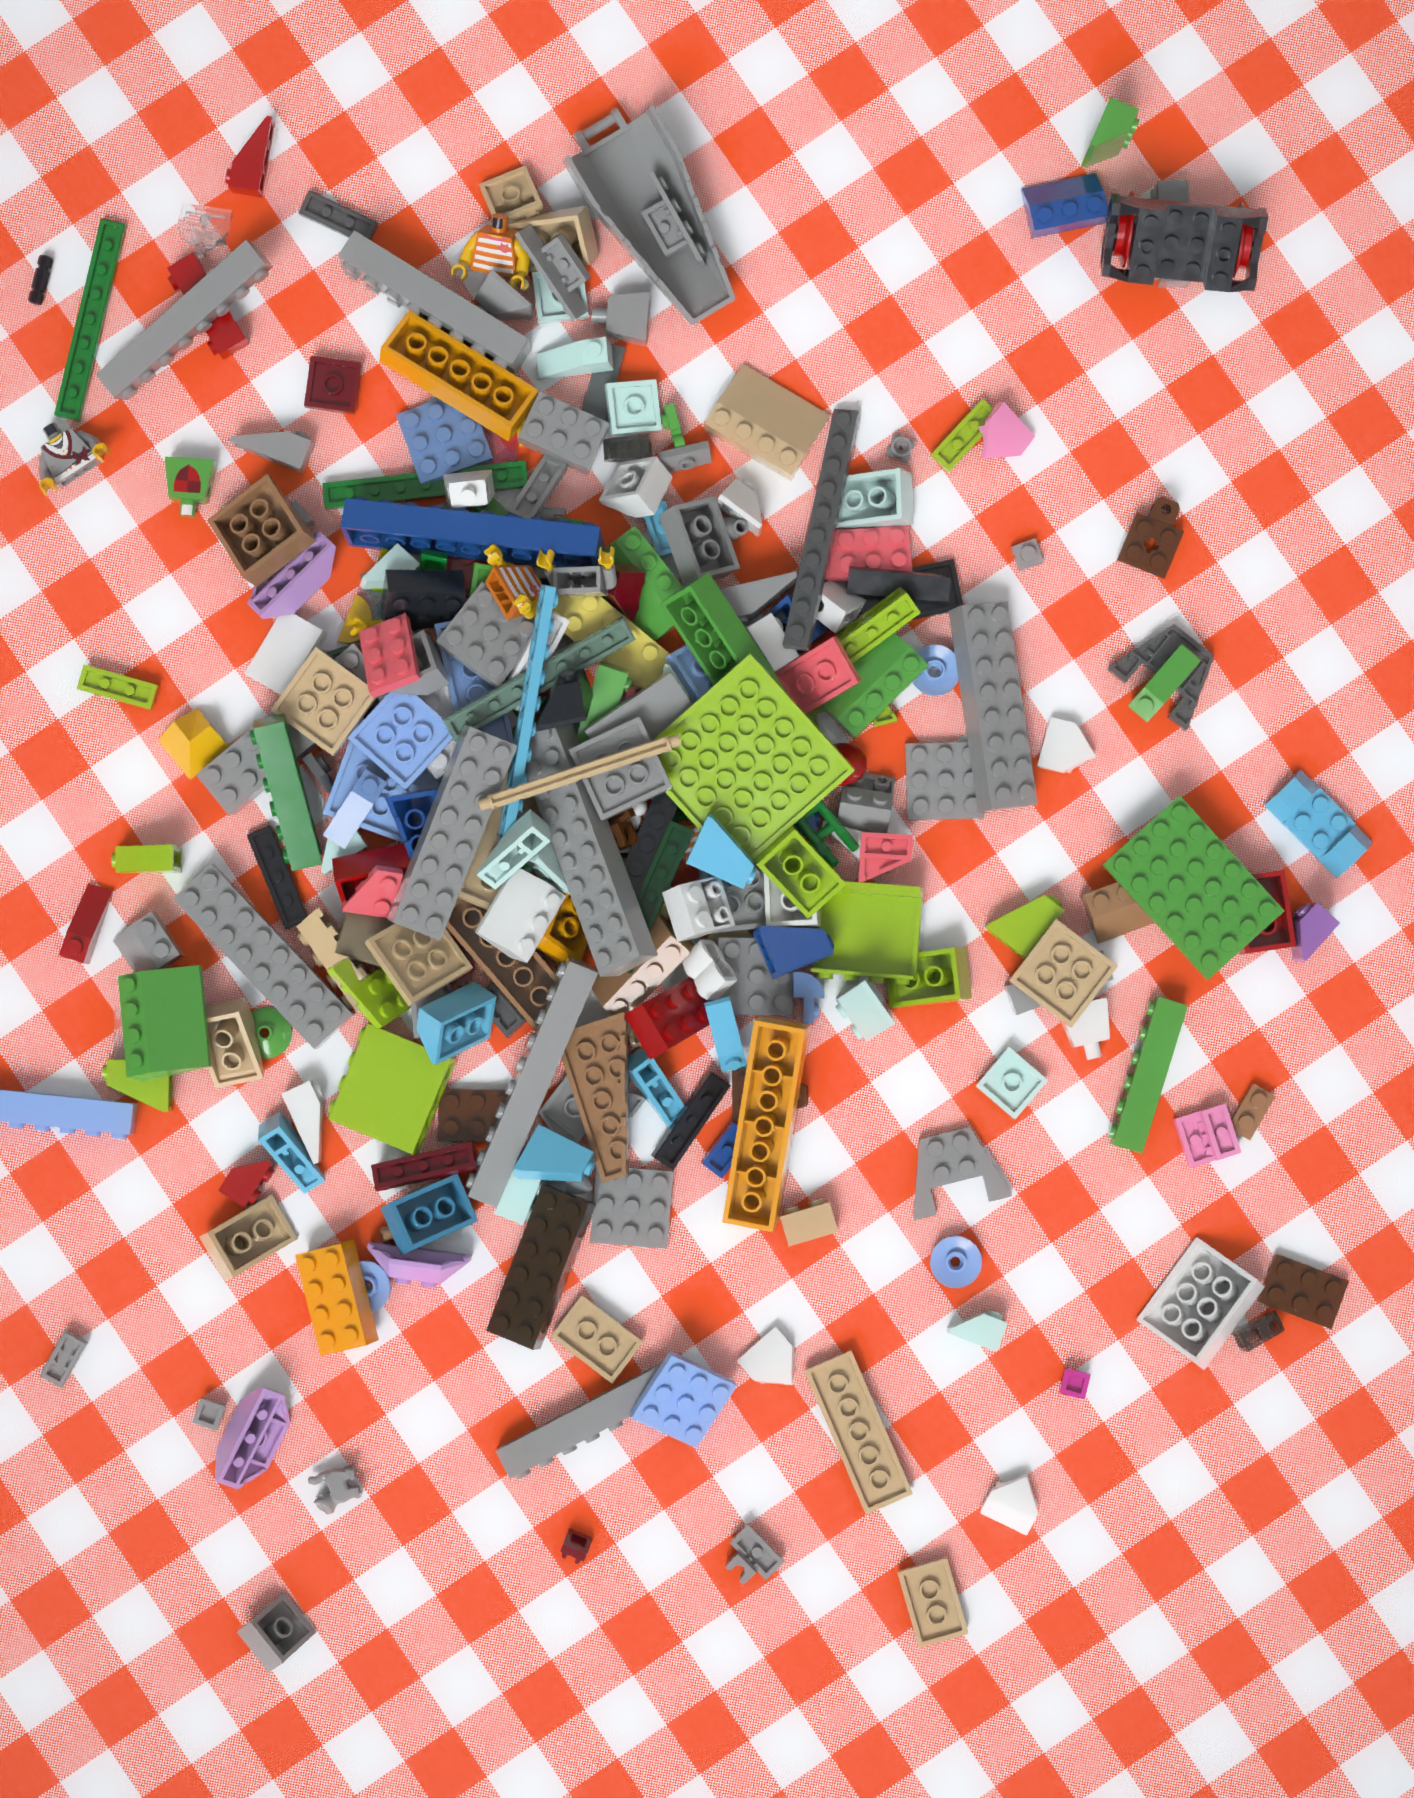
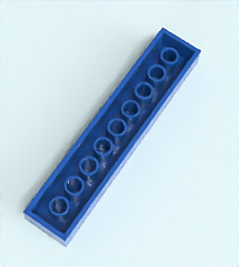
[340,497,605,568]

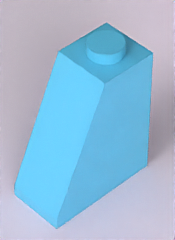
[686,813,757,889]
[514,1124,596,1182]

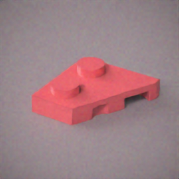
[858,832,913,882]
[341,865,403,918]

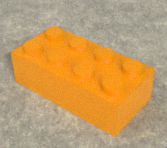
[295,1239,379,1356]

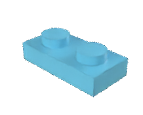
[644,501,672,558]

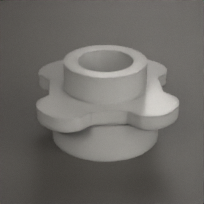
[886,433,916,463]

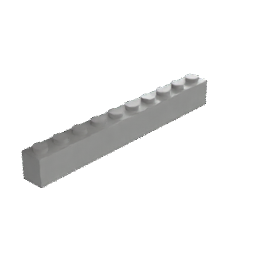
[465,956,598,1208]

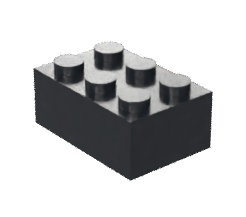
[380,570,466,628]

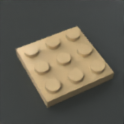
[270,647,378,756]
[1008,919,1118,1028]
[365,924,473,1006]

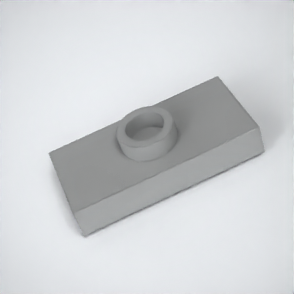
[658,440,712,473]
[39,1329,89,1388]

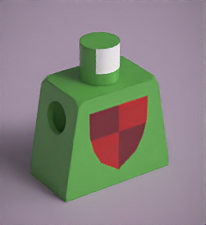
[165,456,218,517]

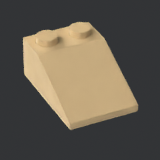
[507,206,599,272]
[206,997,265,1088]
[199,1195,298,1281]

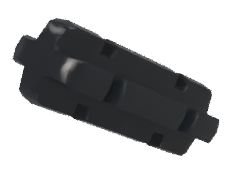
[28,255,53,305]

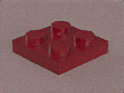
[304,356,362,415]

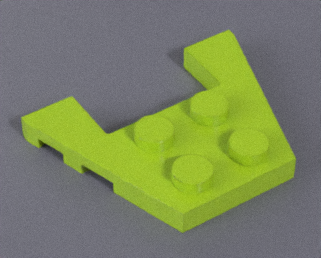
[327,958,411,1029]

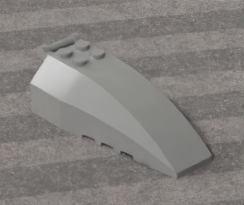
[563,105,736,326]

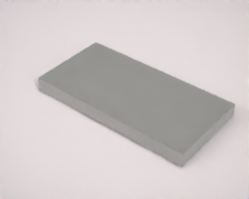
[584,671,692,741]

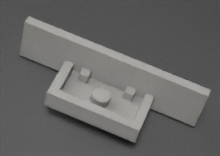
[641,172,706,267]
[514,224,591,321]

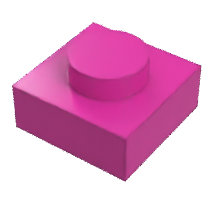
[1059,1367,1091,1400]

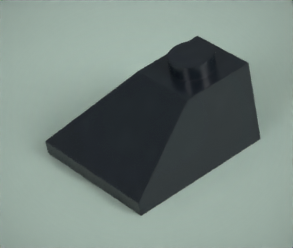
[536,668,593,732]

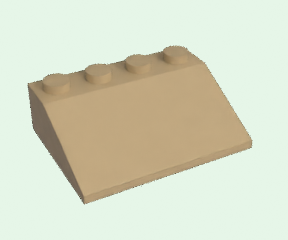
[704,364,830,481]

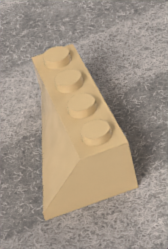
[296,908,370,1011]

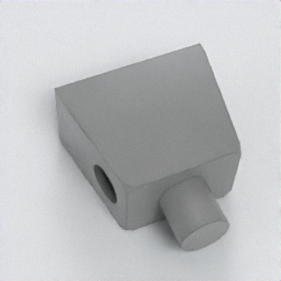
[592,292,650,346]

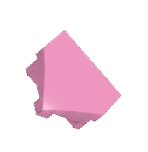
[979,401,1035,459]

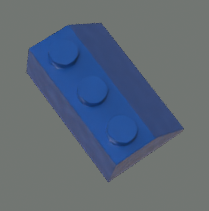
[1021,173,1108,239]

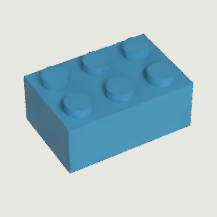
[380,1174,478,1256]

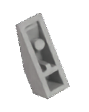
[229,430,315,473]

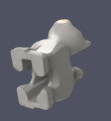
[308,1464,362,1515]

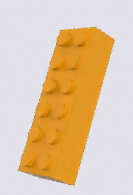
[379,310,539,442]

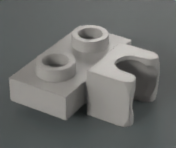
[725,1523,784,1584]

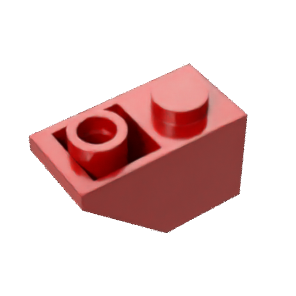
[218,1160,275,1207]

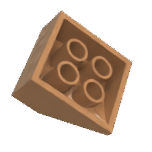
[207,474,317,587]

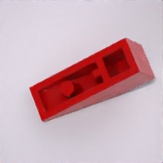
[225,116,275,198]
[59,883,114,964]

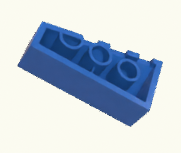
[385,789,437,859]

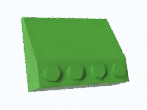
[601,525,683,642]
[820,633,929,740]
[118,965,212,1082]

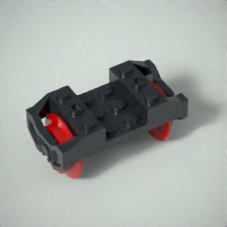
[1100,192,1269,292]

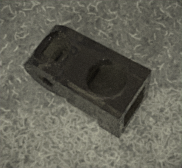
[603,434,652,463]
[1231,1310,1285,1352]

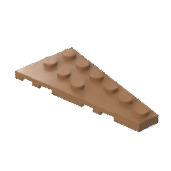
[562,1011,629,1183]

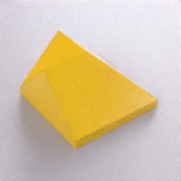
[158,708,229,780]

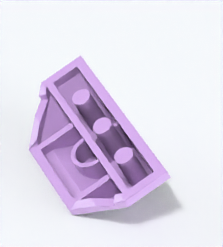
[247,531,336,619]
[367,1241,472,1288]
[215,1386,290,1490]

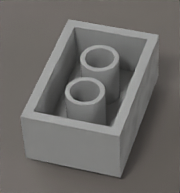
[518,391,609,475]
[659,496,740,587]

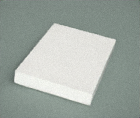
[244,614,326,695]

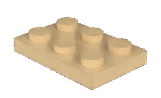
[550,1295,644,1383]
[897,1557,969,1648]

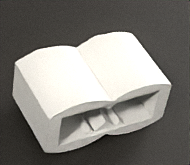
[682,940,737,1000]

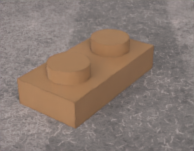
[1231,1083,1276,1141]

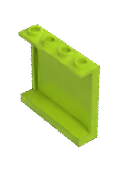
[811,881,924,985]
[328,1023,457,1155]

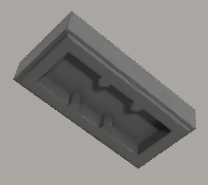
[486,982,527,1038]

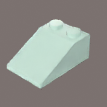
[836,468,914,529]
[835,981,895,1042]

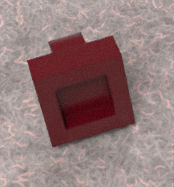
[560,1528,593,1564]

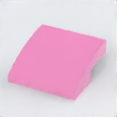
[1173,1103,1242,1168]

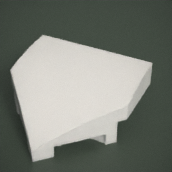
[1037,717,1097,773]
[737,1326,796,1385]
[980,1474,1039,1536]

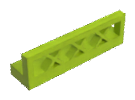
[833,587,921,664]

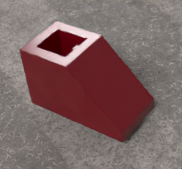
[607,563,645,621]

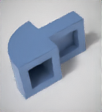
[793,972,824,1024]

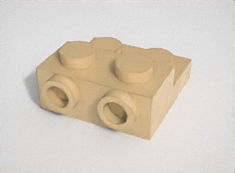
[479,165,545,228]

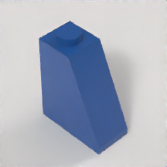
[753,926,834,980]

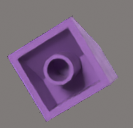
[1291,902,1340,963]

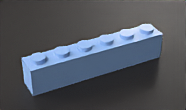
[0,1089,138,1139]

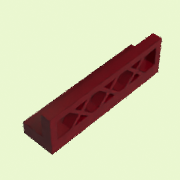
[371,1142,478,1192]

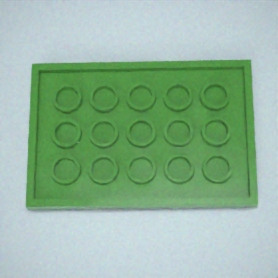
[1102,795,1284,980]

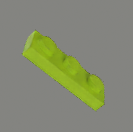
[930,399,994,473]
[76,664,159,710]

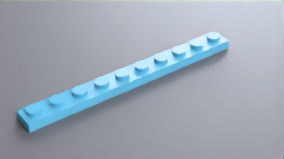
[497,584,558,842]

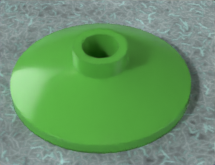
[251,1007,292,1059]

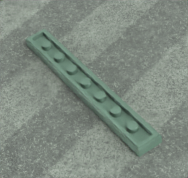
[441,616,636,742]

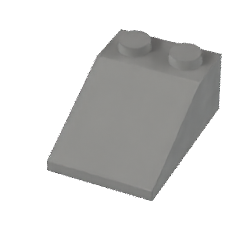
[720,571,797,626]

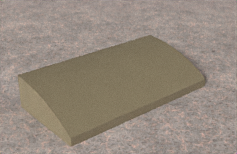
[335,912,448,967]

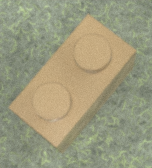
[780,1198,838,1246]

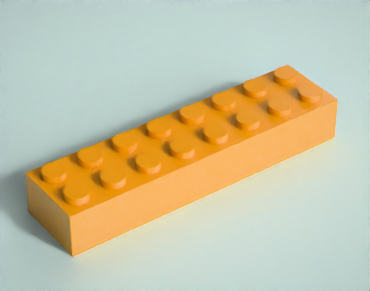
[722,1015,810,1232]

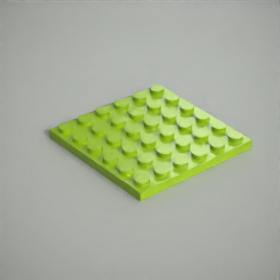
[652,652,855,860]

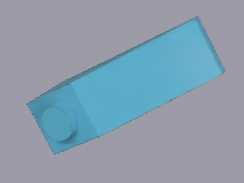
[704,997,747,1072]
[628,1048,684,1128]
[258,1111,325,1194]

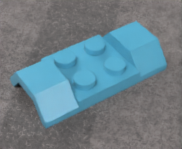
[1264,769,1373,878]

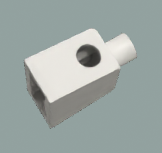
[443,469,495,508]
[817,581,866,633]
[1061,997,1110,1060]

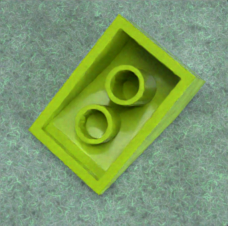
[754,825,846,919]
[886,947,972,1008]

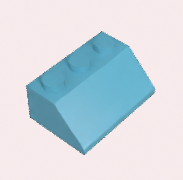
[416,982,496,1065]

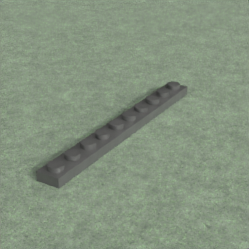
[782,409,861,651]

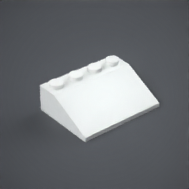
[1136,1237,1265,1370]

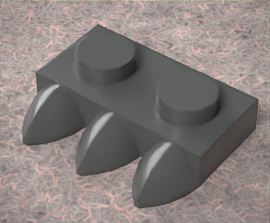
[302,753,333,793]

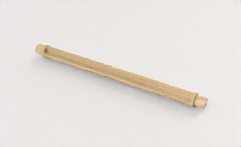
[478,734,681,811]

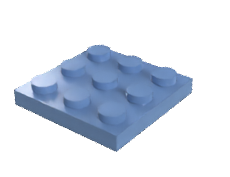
[396,399,494,485]

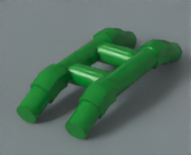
[795,800,859,868]

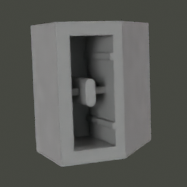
[837,773,895,833]

